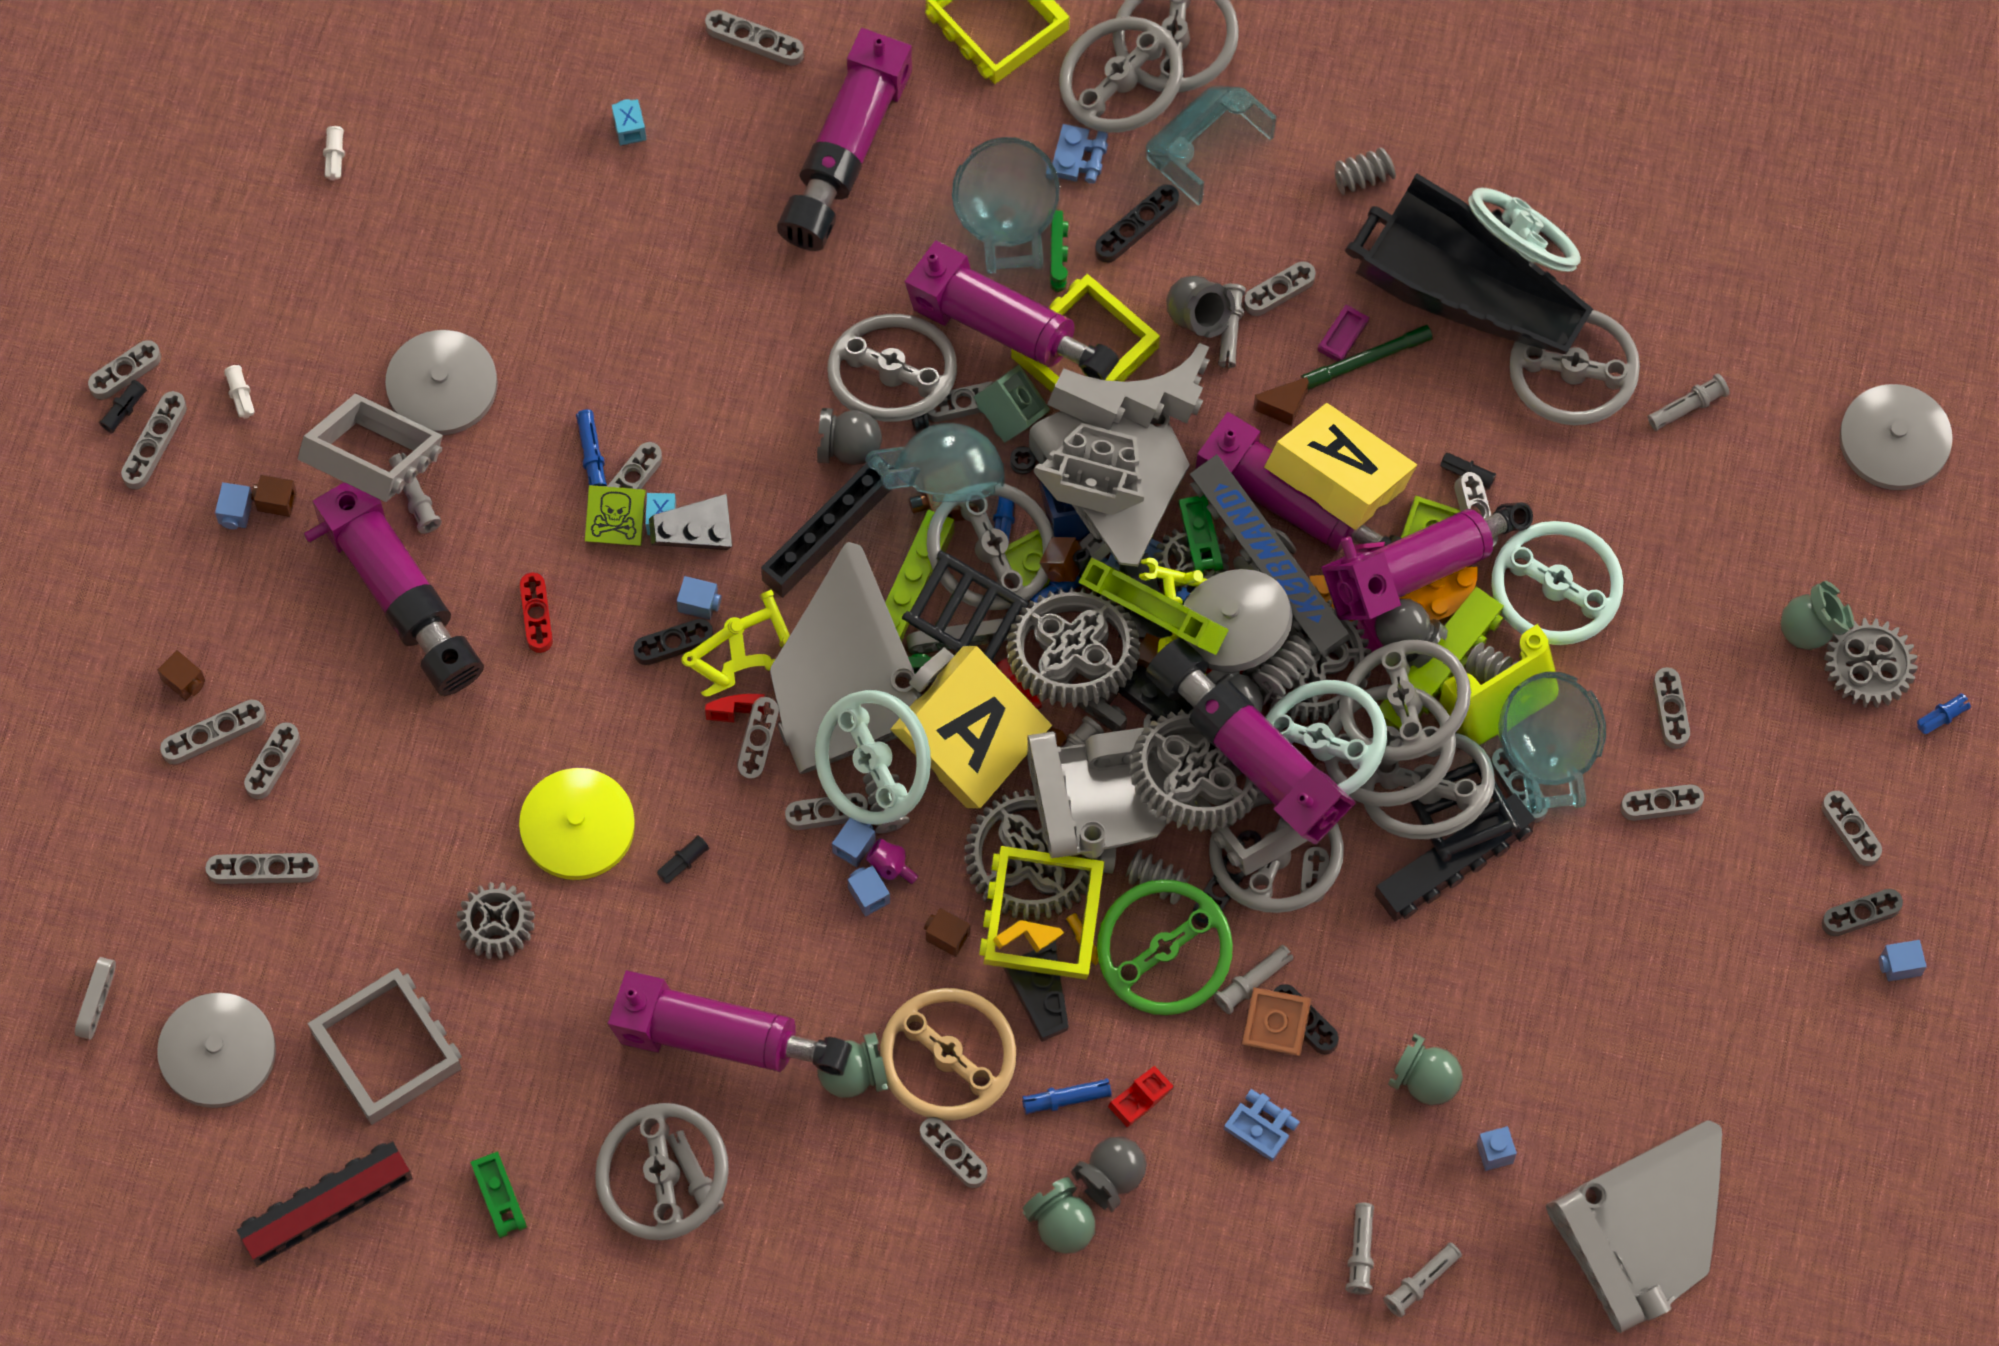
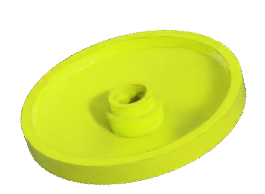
[519,768,635,880]

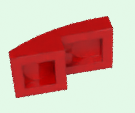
[705,694,765,723]
[1108,1065,1174,1128]

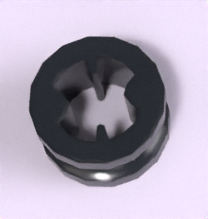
[911,413,930,433]
[1010,446,1035,475]

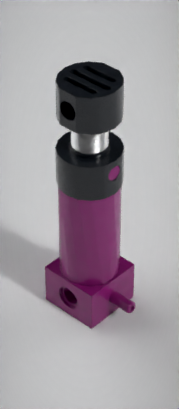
[777,27,912,251]
[304,482,484,696]
[1145,637,1356,845]

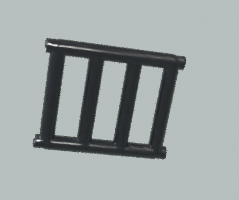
[902,550,1029,665]
[1404,759,1521,862]

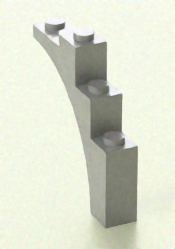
[1047,343,1209,430]

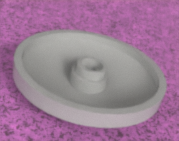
[385,330,498,435]
[1839,384,1952,490]
[1183,569,1293,672]
[157,993,276,1108]

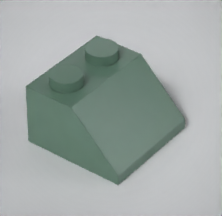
[973,364,1050,443]

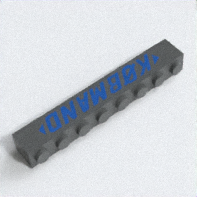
[1190,454,1351,658]

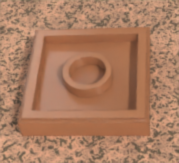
[1242,987,1312,1056]

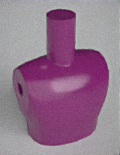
[866,838,918,884]

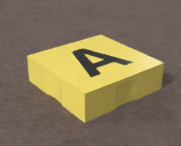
[1264,403,1417,530]
[890,646,1052,809]

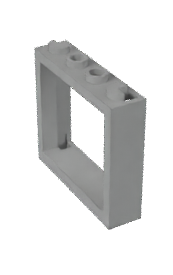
[298,393,443,502]
[1188,759,1308,876]
[308,968,462,1125]

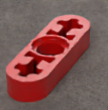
[520,572,553,653]

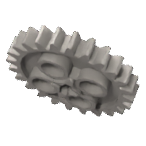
[1824,618,1918,708]

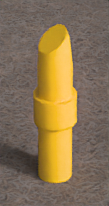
[1066,913,1099,965]

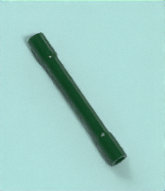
[1301,324,1433,391]

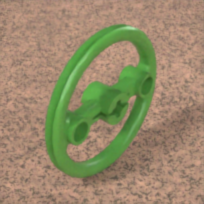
[1097,879,1233,1015]

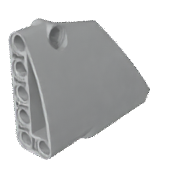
[1029,411,1190,567]
[1027,727,1204,858]

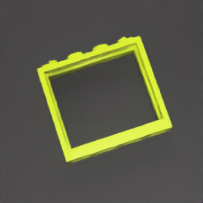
[925,0,1070,84]
[1011,274,1160,392]
[979,846,1104,980]

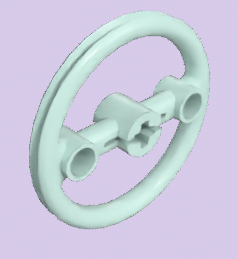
[1468,188,1581,272]
[1491,521,1623,645]
[1265,680,1387,795]
[815,690,931,825]

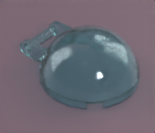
[952,137,1060,274]
[865,423,1005,503]
[1498,672,1606,814]

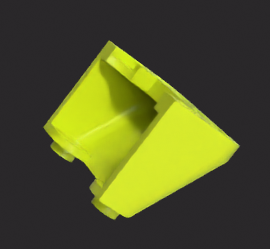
[1439,624,1559,745]

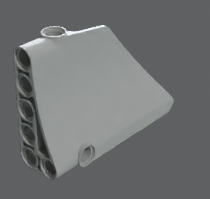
[770,542,922,774]
[1546,1121,1722,1333]

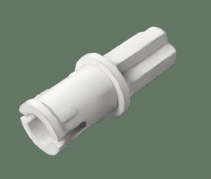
[323,126,345,181]
[224,365,255,419]

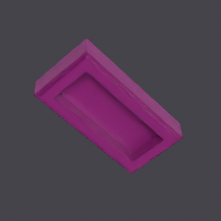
[1317,305,1370,362]

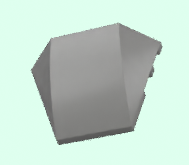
[1034,423,1144,515]

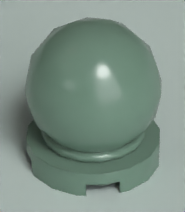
[1781,581,1854,650]
[817,1032,888,1098]
[1388,1033,1463,1105]
[1022,1177,1095,1254]

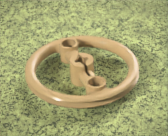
[880,988,1016,1121]

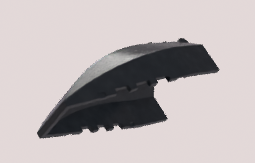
[1345,173,1593,355]

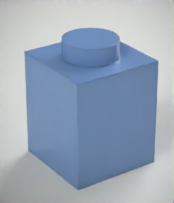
[215,482,253,529]
[677,576,722,620]
[832,818,876,868]
[847,865,890,917]
[1879,940,1927,981]
[1477,1126,1517,1171]

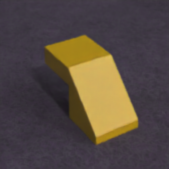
[993,920,1064,953]

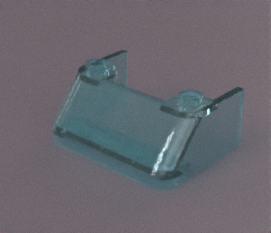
[1146,85,1277,205]

